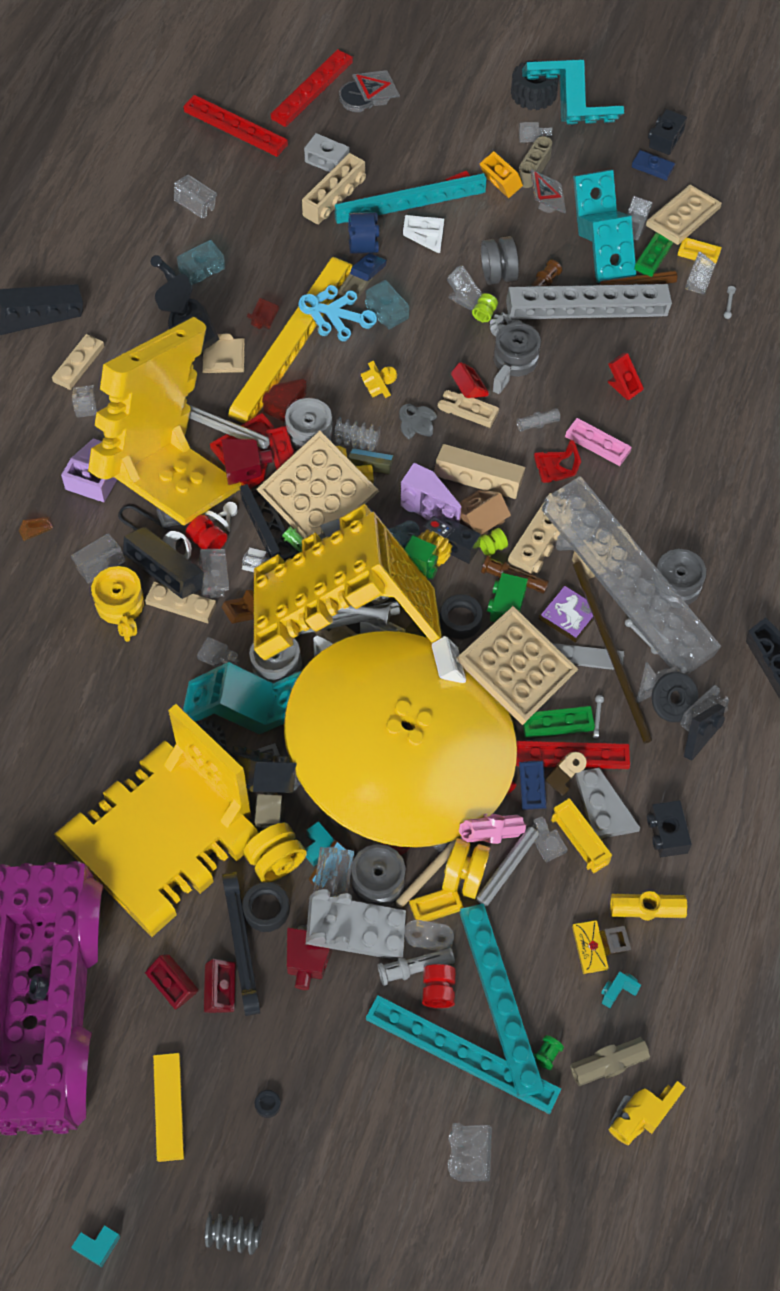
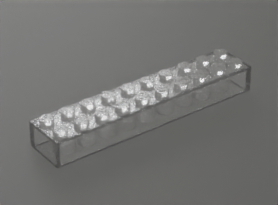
[541,476,721,675]

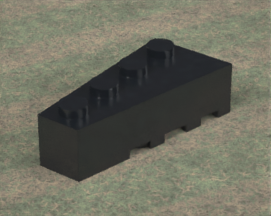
[224,746,297,792]

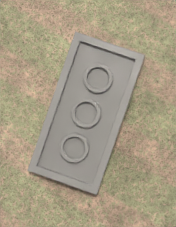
[306,889,406,960]

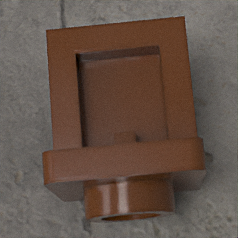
[221,589,254,624]

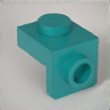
[601,971,641,1008]

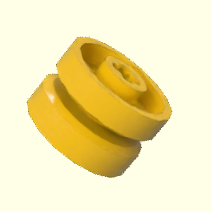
[91,566,145,624]
[243,822,307,882]
[442,838,490,899]

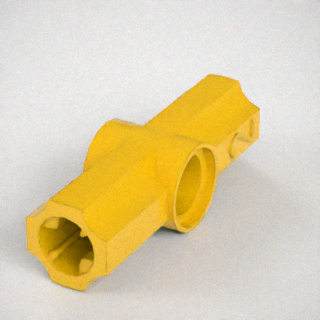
[610,891,687,921]

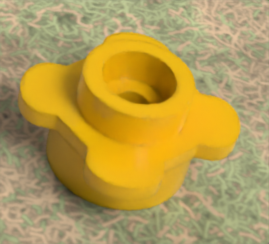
[118,615,137,642]

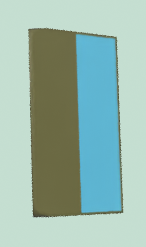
[348,448,394,474]

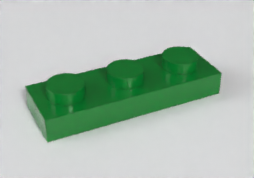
[634,232,674,277]
[523,706,595,738]

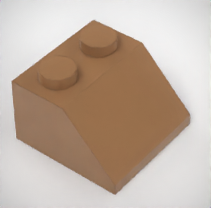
[459,489,511,536]

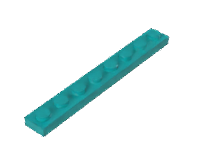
[335,173,487,224]
[459,904,544,1099]
[366,995,561,1114]

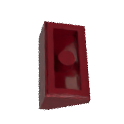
[145,954,199,1010]
[204,959,236,1013]

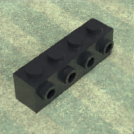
[123,527,204,599]

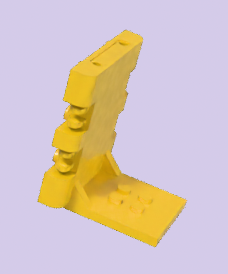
[88,317,241,526]
[254,504,442,660]
[54,704,259,937]

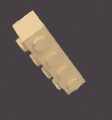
[302,153,366,225]
[434,444,525,499]
[508,493,574,575]

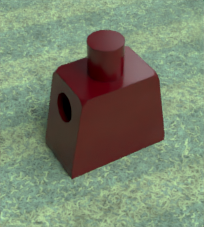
[221,439,273,485]
[287,928,333,990]

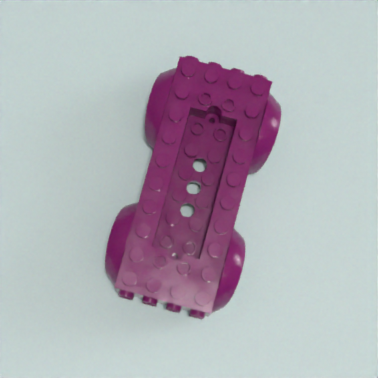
[0,861,104,1135]

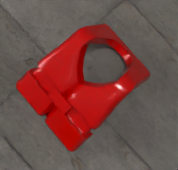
[533,440,581,483]

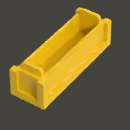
[551,798,612,874]

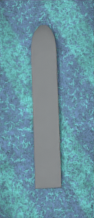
[552,643,624,670]

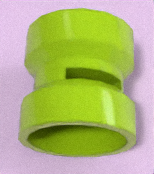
[472,293,498,322]
[480,528,508,556]

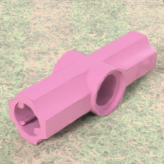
[459,814,526,844]

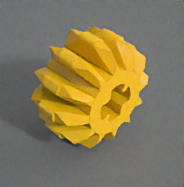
[418,530,452,566]

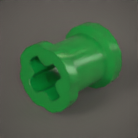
[533,1035,564,1070]

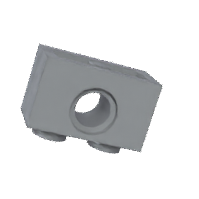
[304,133,349,172]

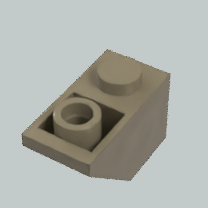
[255,792,285,829]

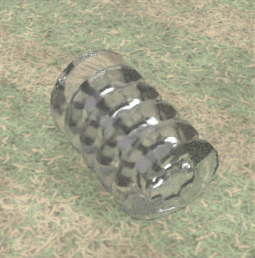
[334,417,381,451]

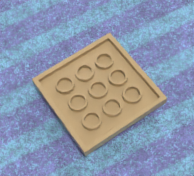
[257,431,379,539]
[457,606,578,725]

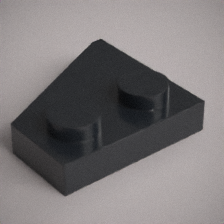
[684,703,725,761]

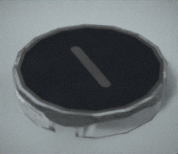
[339,80,376,112]

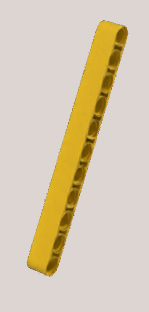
[229,257,352,424]

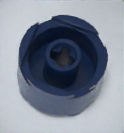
[348,212,379,253]

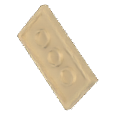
[646,185,722,245]

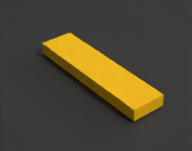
[153,1053,184,1162]

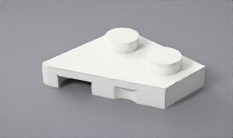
[403,215,444,253]

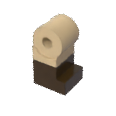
[544,752,586,796]

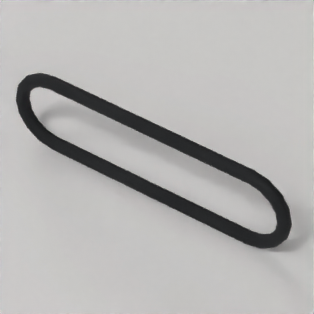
[118,505,182,549]

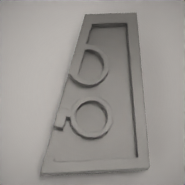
[575,768,640,839]

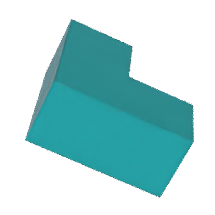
[305,821,334,867]
[71,1225,120,1268]

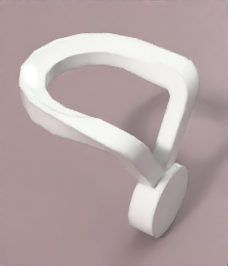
[205,502,238,532]

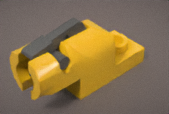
[609,1081,686,1145]

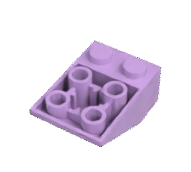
[61,439,117,503]
[401,463,461,523]

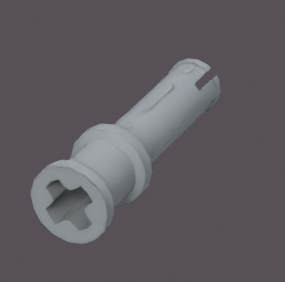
[378,948,455,986]

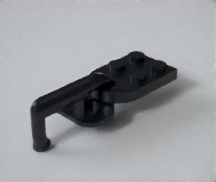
[151,255,220,351]

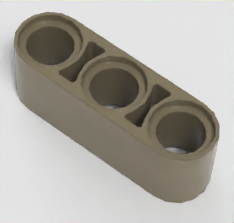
[518,136,552,188]

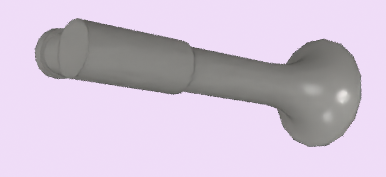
[338,603,391,626]

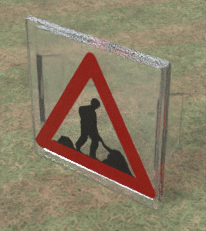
[352,70,400,106]
[530,169,566,213]

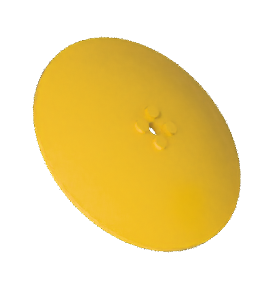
[284,631,517,847]

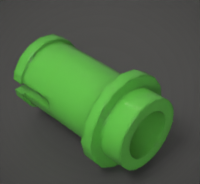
[282,526,304,553]

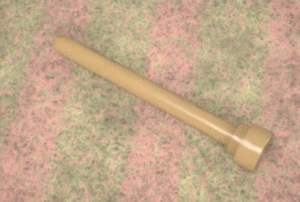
[396,837,462,908]

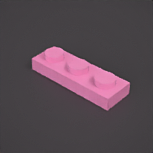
[565,418,632,466]

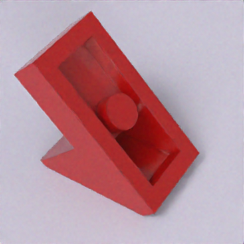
[607,353,644,400]

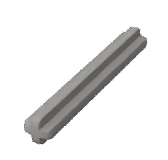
[477,827,539,907]

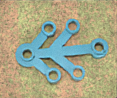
[298,285,377,341]

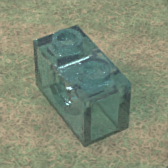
[177,240,225,285]
[365,280,409,329]

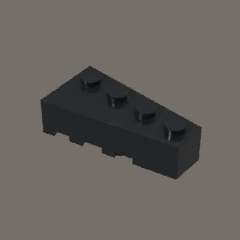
[0,284,83,335]
[746,617,780,699]

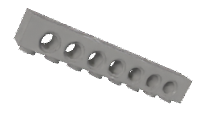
[506,284,672,319]

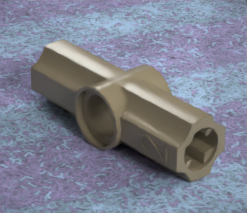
[570,1037,650,1086]

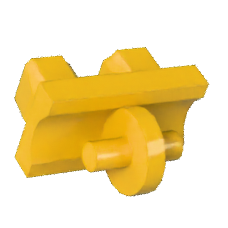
[360,361,397,398]

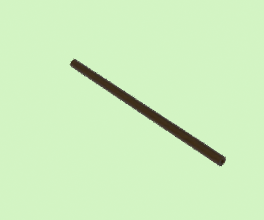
[573,561,652,744]

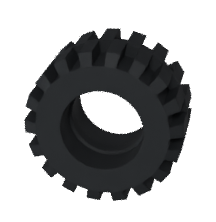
[511,60,559,110]

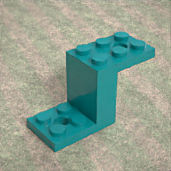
[522,60,624,125]
[573,170,636,283]
[183,662,302,734]

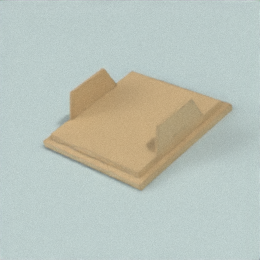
[203,334,245,373]

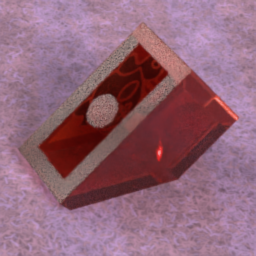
[262,379,307,422]

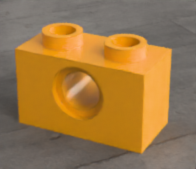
[479,151,523,198]

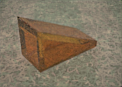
[19,517,53,541]

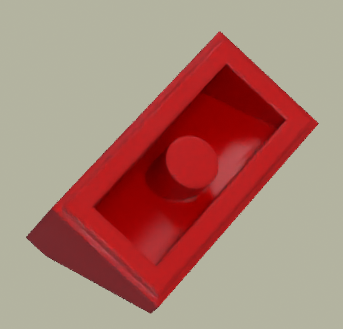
[451,362,489,398]

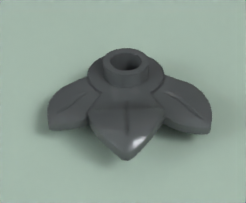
[399,404,437,439]

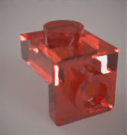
[247,298,279,329]

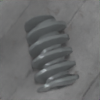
[204,1211,263,1255]

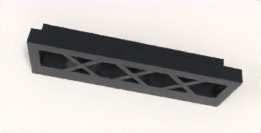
[239,484,297,561]

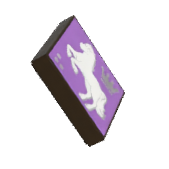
[539,585,601,643]

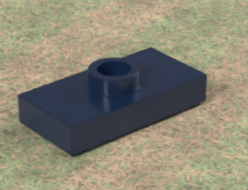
[632,150,675,181]
[350,253,387,281]
[519,761,546,810]

